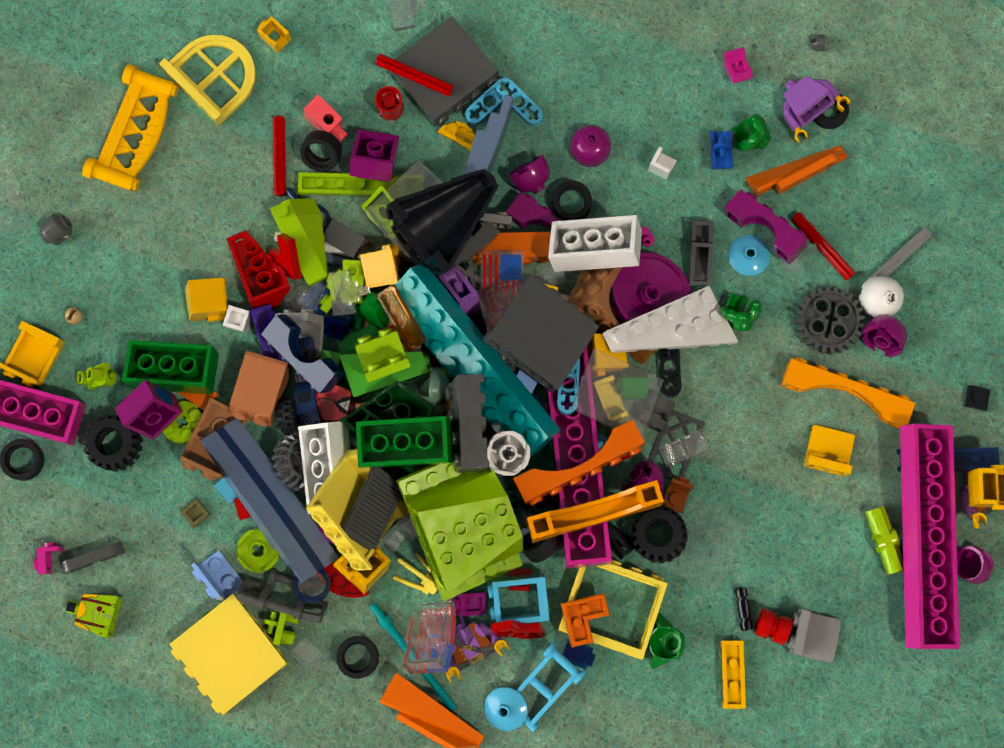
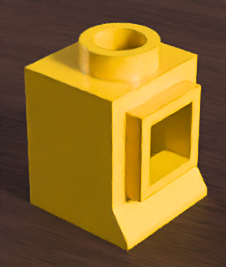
[257,16,291,53]

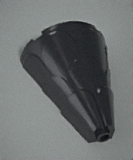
[386,169,499,274]

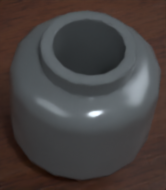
[40,214,73,245]

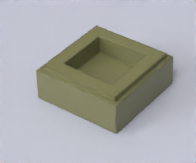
[180,498,211,529]

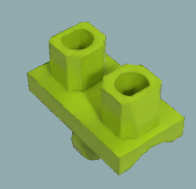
[77,362,117,391]
[262,611,299,645]

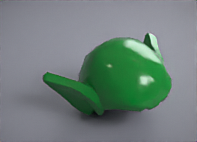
[649,613,685,669]

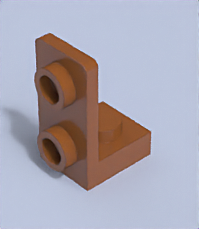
[662,476,694,514]

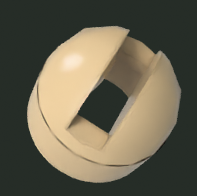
[65,307,83,325]

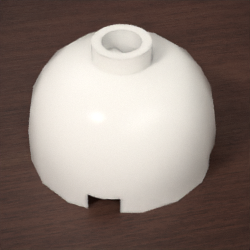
[859,276,904,317]
[487,431,530,476]

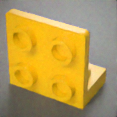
[803,425,855,477]

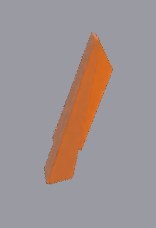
[745,145,848,197]
[379,673,484,748]

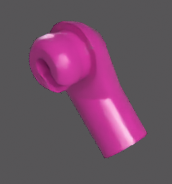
[641,226,654,247]

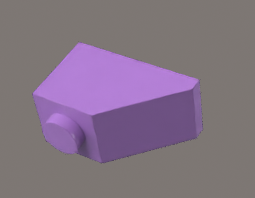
[438,266,482,317]

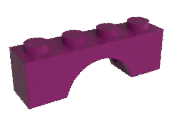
[724,189,807,265]
[506,192,565,229]

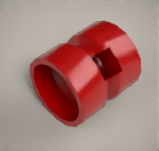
[375,86,404,121]
[754,608,793,646]

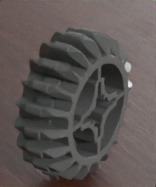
[271,432,305,491]

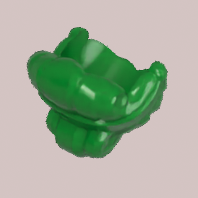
[732,114,771,151]
[720,293,762,332]

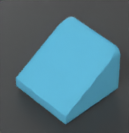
[214,477,237,504]

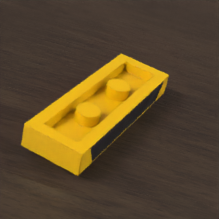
[720,641,746,709]

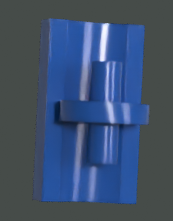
[709,131,733,170]

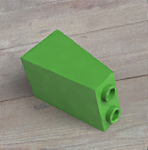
[340,351,431,398]

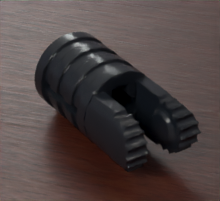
[607,522,635,560]

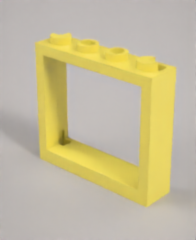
[558,560,668,660]

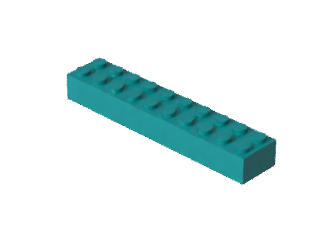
[386,265,561,458]

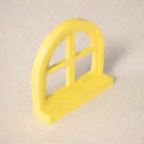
[159,35,256,126]

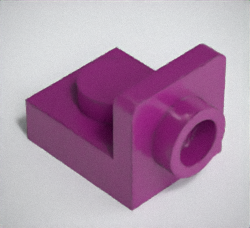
[450,591,486,616]

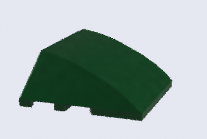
[339,381,433,473]

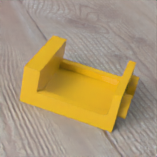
[0,321,65,388]

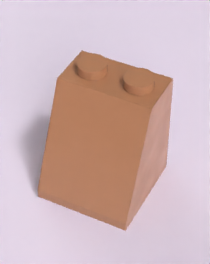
[229,351,289,427]

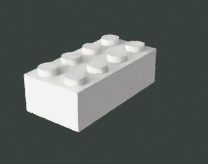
[548,215,642,272]
[298,421,351,514]

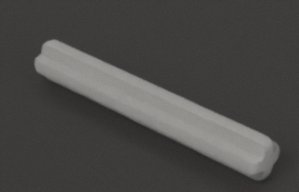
[865,228,932,282]

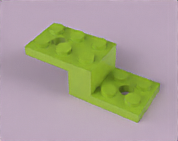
[355,327,411,382]

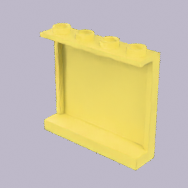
[306,449,408,571]
[169,594,289,715]

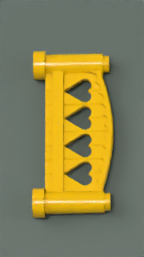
[82,63,179,191]

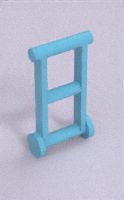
[517,641,588,732]

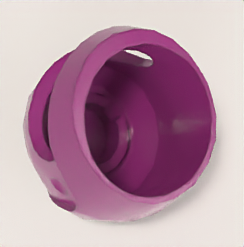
[957,545,994,584]

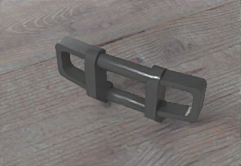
[237,569,328,623]

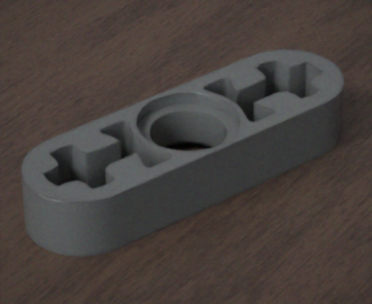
[61,542,125,574]

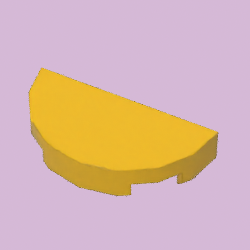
[438,121,475,151]

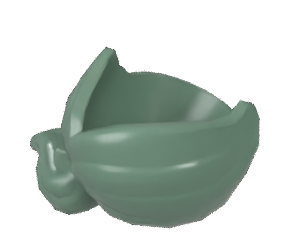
[414,367,450,417]

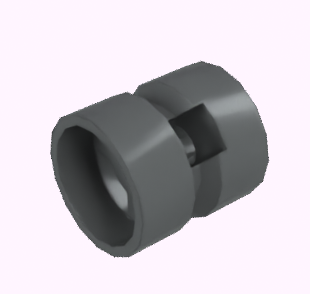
[637,393,675,432]

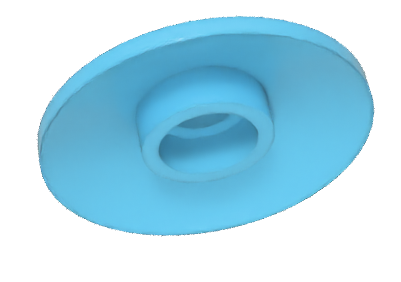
[728,235,770,276]
[484,687,528,731]

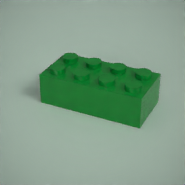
[121,340,219,395]
[356,416,453,468]

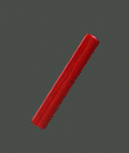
[376,54,453,96]
[273,116,286,197]
[791,212,855,280]

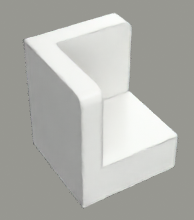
[648,146,677,180]
[223,305,252,334]

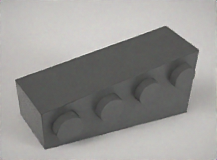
[445,374,488,473]

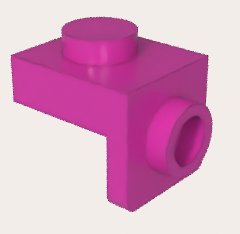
[724,47,753,84]
[34,543,64,575]

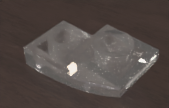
[658,429,709,467]

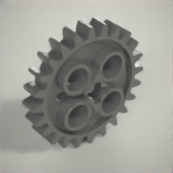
[794,285,865,355]

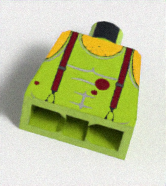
[66,594,123,638]

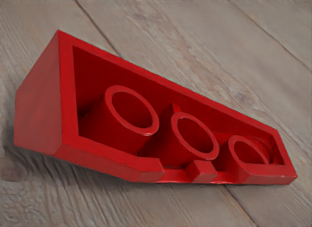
[226,231,291,309]

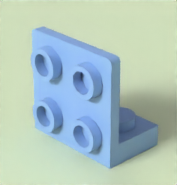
[191,550,243,601]

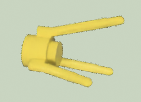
[393,553,438,595]

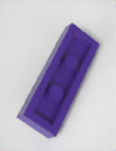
[250,304,290,366]

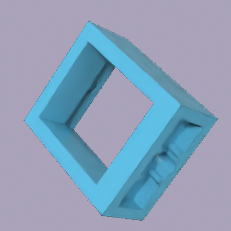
[488,573,549,623]

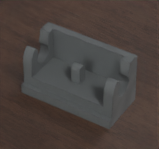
[324,219,374,260]

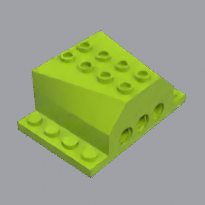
[396,463,523,601]

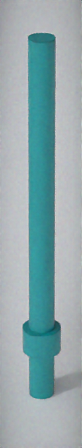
[369,602,458,712]

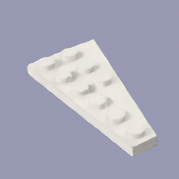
[603,286,738,353]

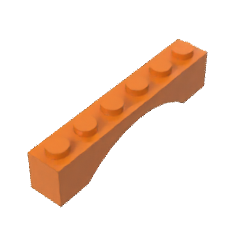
[513,419,645,506]

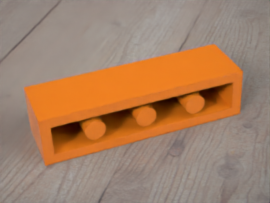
[471,232,551,266]

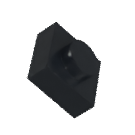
[964,385,991,411]

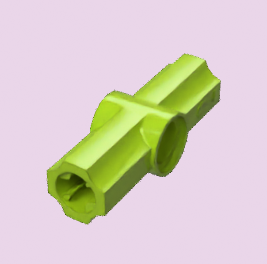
[865,506,904,575]

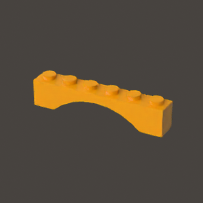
[780,358,915,429]
[526,480,664,543]

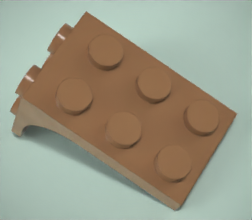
[567,267,622,333]
[179,398,248,481]

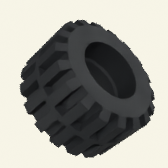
[83,415,143,472]
[631,506,688,564]

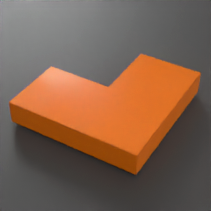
[561,593,610,648]

